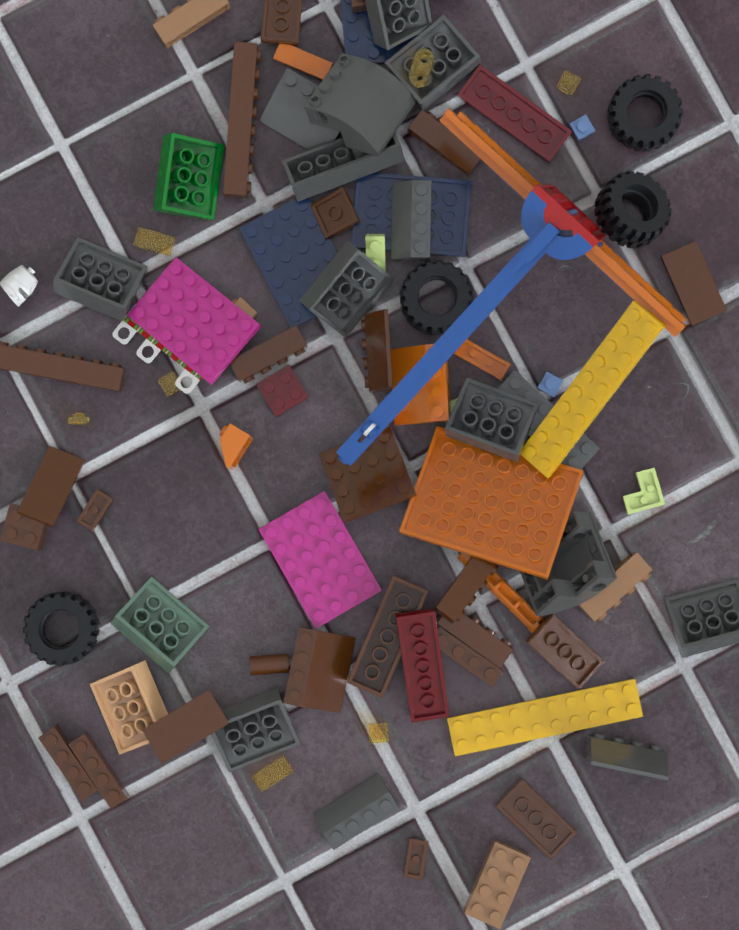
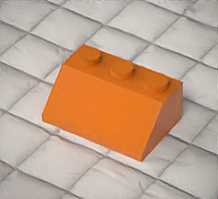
[219,423,253,471]

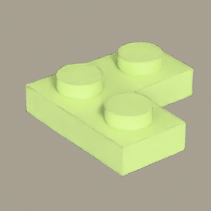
[364,234,386,272]
[622,467,665,515]

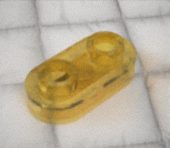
[409,48,434,88]

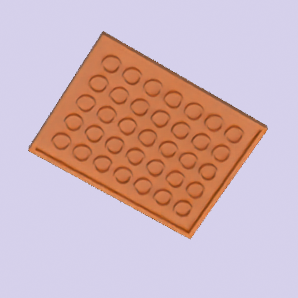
[399,426,584,580]

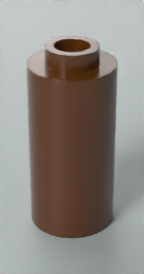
[249,654,292,675]

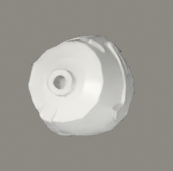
[0,265,38,307]

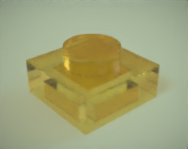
[556,69,582,96]
[157,371,184,397]
[67,413,89,425]
[369,722,389,743]

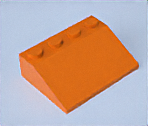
[390,344,451,425]

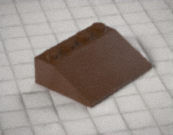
[361,309,393,393]
[283,626,356,713]

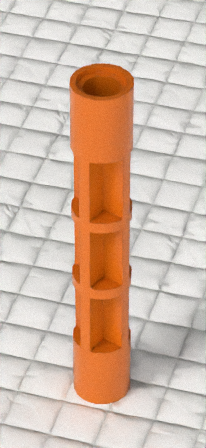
[457,553,544,633]

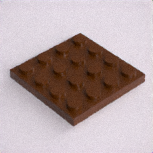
[319,426,417,523]

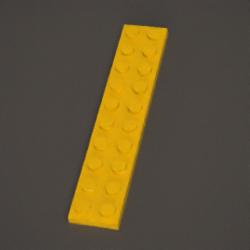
[521,300,666,478]
[447,678,643,756]

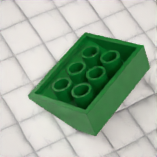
[153,133,224,220]

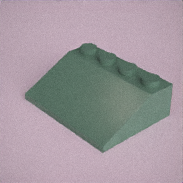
[110,577,210,674]

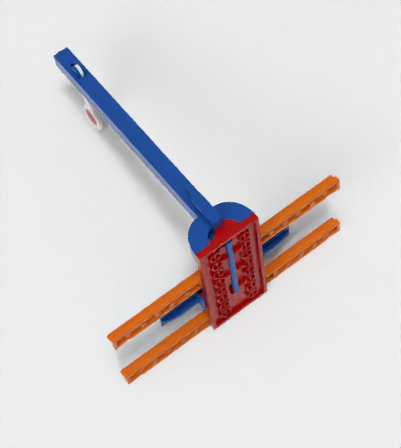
[336,108,687,466]

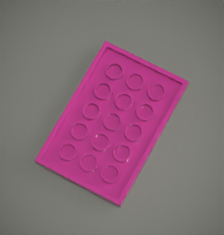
[127,257,261,385]
[258,491,382,629]

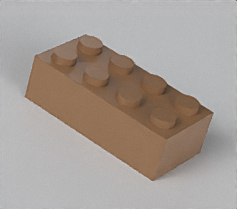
[577,552,652,622]
[463,839,531,929]

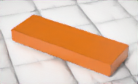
[273,44,333,80]
[454,339,511,381]

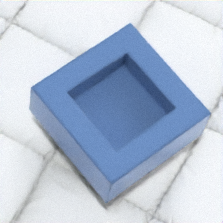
[569,114,595,141]
[537,372,563,398]

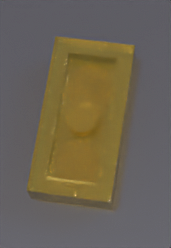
[133,227,176,256]
[251,754,294,792]

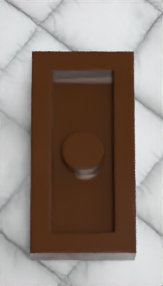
[77,489,114,531]
[403,837,429,880]

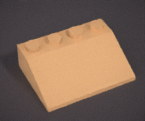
[90,660,168,755]

